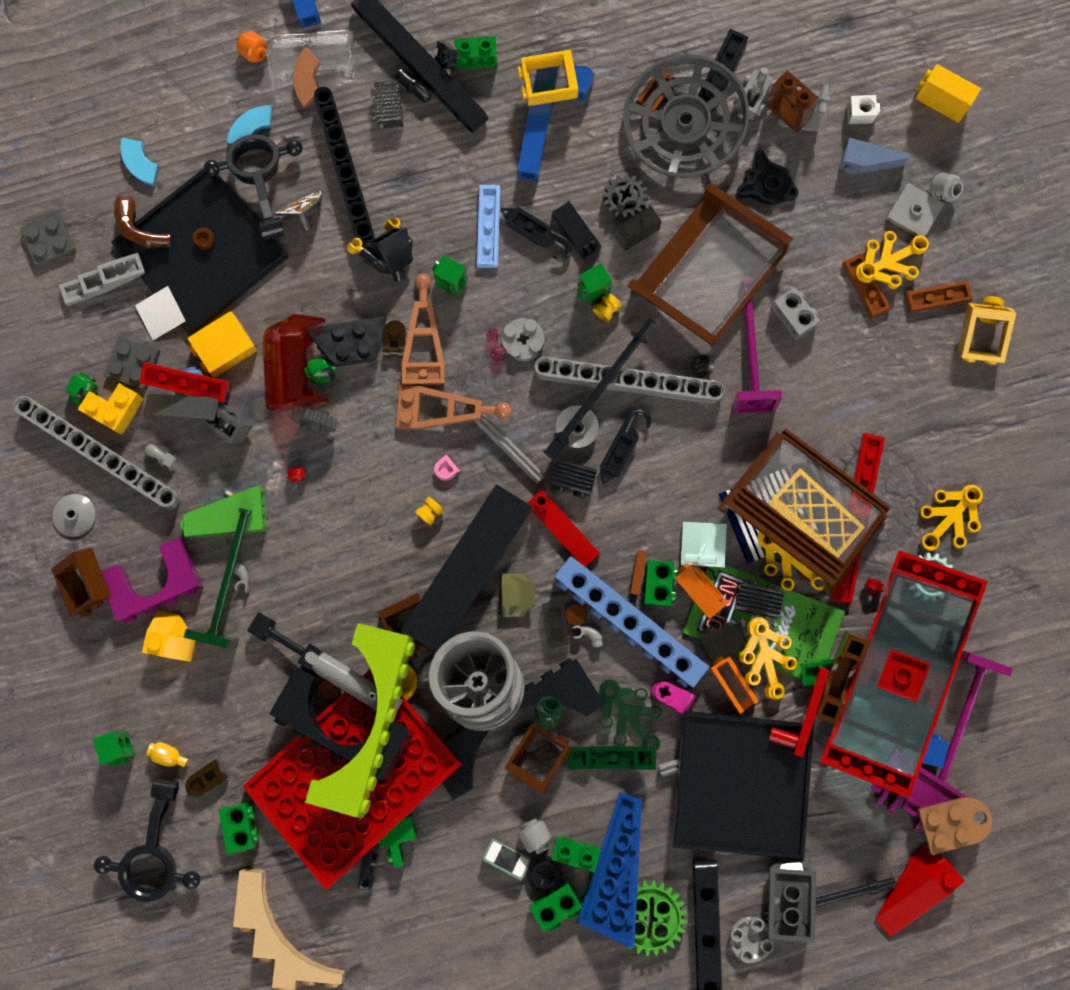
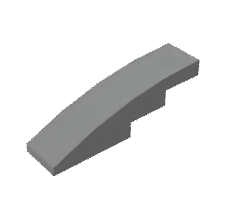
[59,253,145,306]

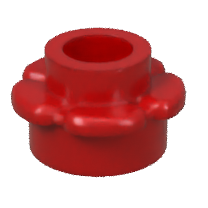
[286,467,307,483]
[863,577,885,595]

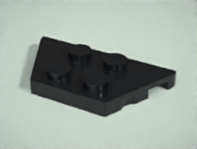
[305,316,387,367]

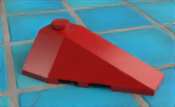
[875,843,965,937]

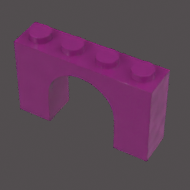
[102,538,203,624]

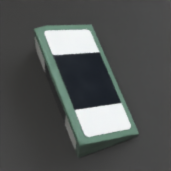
[482,838,532,881]

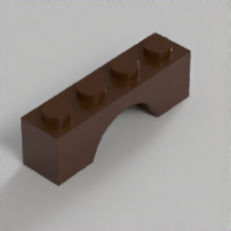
[815,630,871,725]

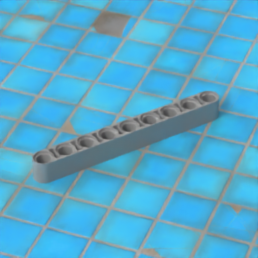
[535,357,725,404]
[14,396,181,510]

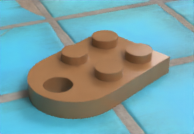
[917,797,992,855]

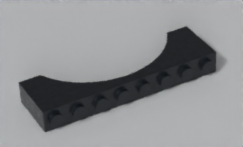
[443,658,605,801]

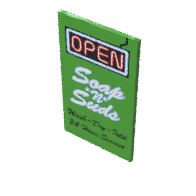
[683,565,845,679]

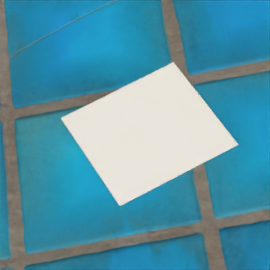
[135,286,185,340]

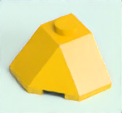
[142,611,196,662]

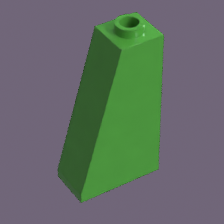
[180,486,267,539]

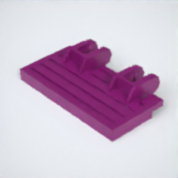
[870,750,967,832]

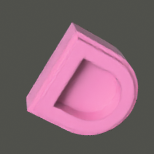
[434,455,460,481]

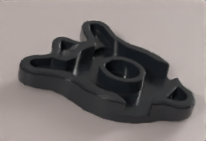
[736,150,799,205]

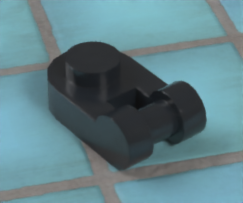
[434,40,458,70]

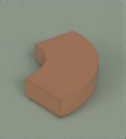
[293,47,321,108]

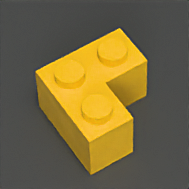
[78,383,144,435]

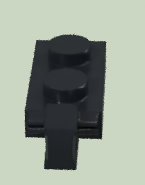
[357,842,380,890]

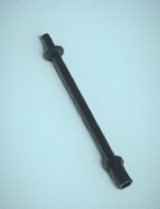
[543,317,656,460]

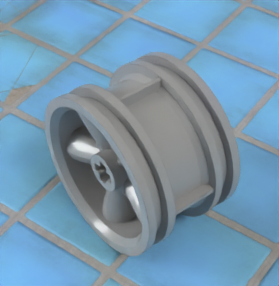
[429,632,525,731]

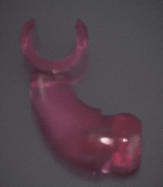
[486,328,507,362]

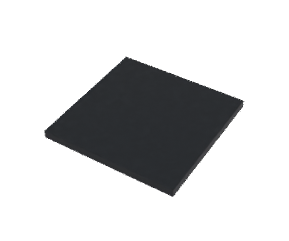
[111,169,289,336]
[672,710,814,860]

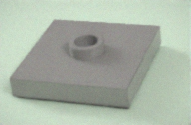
[886,183,945,237]

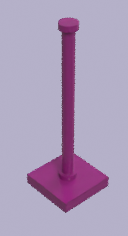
[732,279,782,414]
[938,651,1013,783]

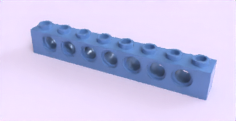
[554,556,709,688]

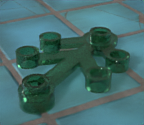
[599,680,662,751]

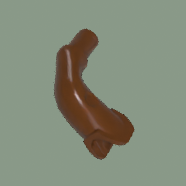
[114,195,170,248]

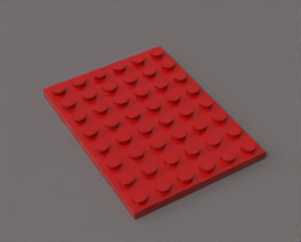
[242,669,462,890]

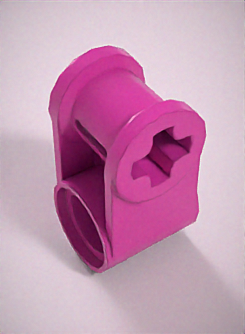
[651,681,696,715]

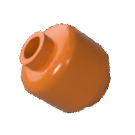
[237,31,268,63]

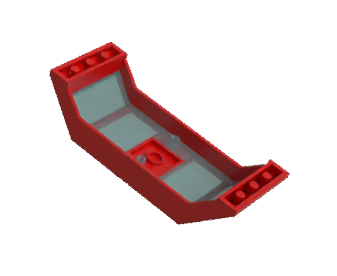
[820,550,988,798]

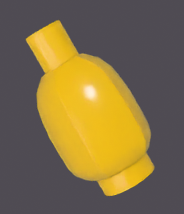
[146,742,188,767]

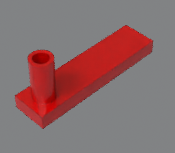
[139,362,231,402]
[527,490,600,567]
[768,667,829,757]

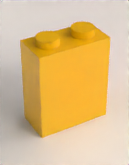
[915,64,981,123]
[188,311,258,378]

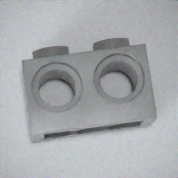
[771,287,820,340]

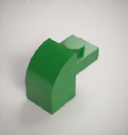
[380,815,418,868]

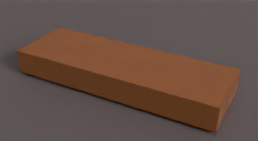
[842,253,891,319]
[905,280,973,314]

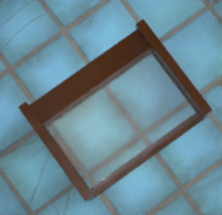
[628,183,793,348]
[717,428,891,595]

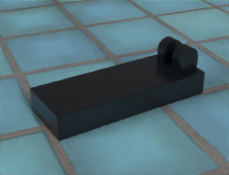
[552,201,601,259]

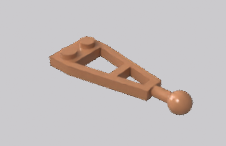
[402,274,445,386]
[396,386,512,430]

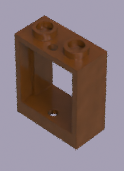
[767,70,819,133]
[51,548,111,617]
[378,593,432,662]
[504,722,573,794]

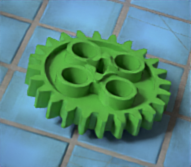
[628,879,687,956]

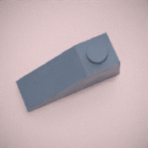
[839,138,910,174]

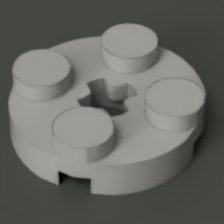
[502,318,544,361]

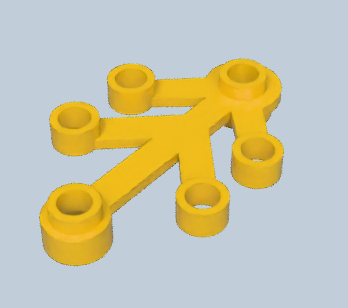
[856,231,929,289]
[919,485,983,551]
[757,532,827,591]
[739,617,797,700]

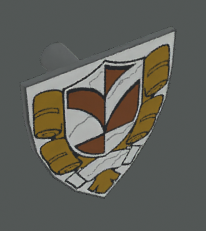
[274,191,322,231]

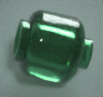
[533,696,564,730]

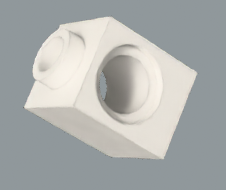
[846,95,880,124]

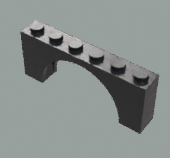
[269,667,414,782]

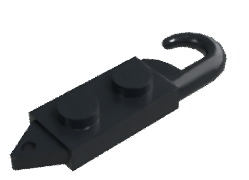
[500,206,572,261]
[599,409,651,485]

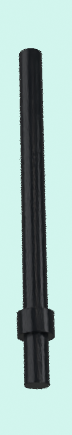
[763,877,896,921]

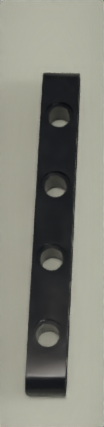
[693,860,722,990]

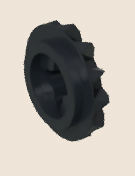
[527,856,563,893]

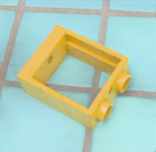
[518,50,578,106]
[957,303,1017,365]

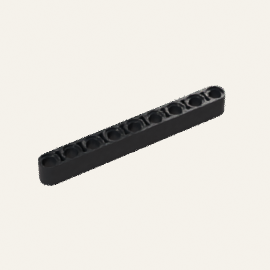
[351,0,489,133]
[314,86,376,265]

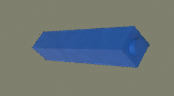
[517,53,560,182]

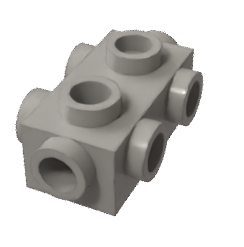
[733,68,773,120]

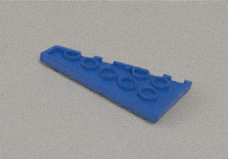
[577,792,642,948]

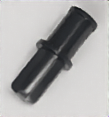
[395,69,432,103]

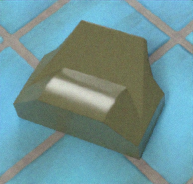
[502,573,535,618]

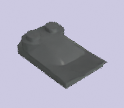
[767,858,816,943]

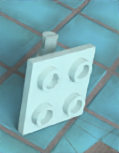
[681,522,727,568]

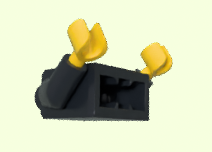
[347,218,413,282]

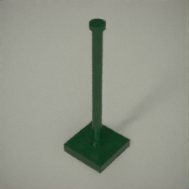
[183,508,252,648]

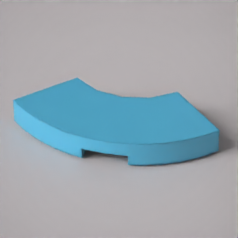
[227,105,273,146]
[120,138,159,187]

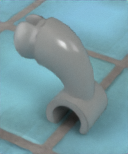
[144,444,176,467]
[234,562,250,594]
[572,625,603,648]
[420,659,433,682]

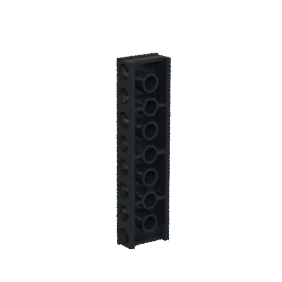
[401,484,533,654]

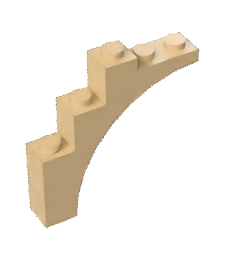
[233,868,345,990]

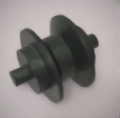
[691,354,715,378]

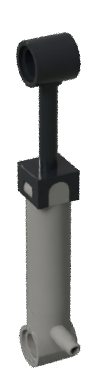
[246,612,404,713]

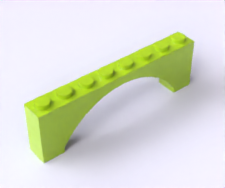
[305,623,415,818]

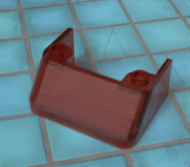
[263,314,329,411]

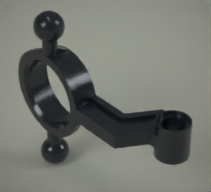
[203,134,303,241]
[93,778,201,902]

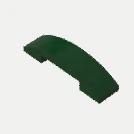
[568,746,657,770]

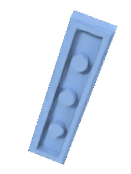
[477,185,500,268]

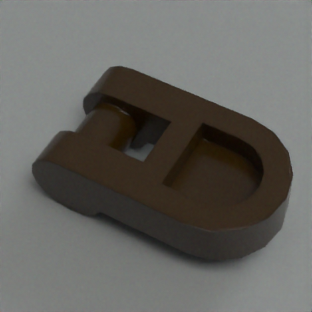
[383,320,406,358]
[185,759,228,797]

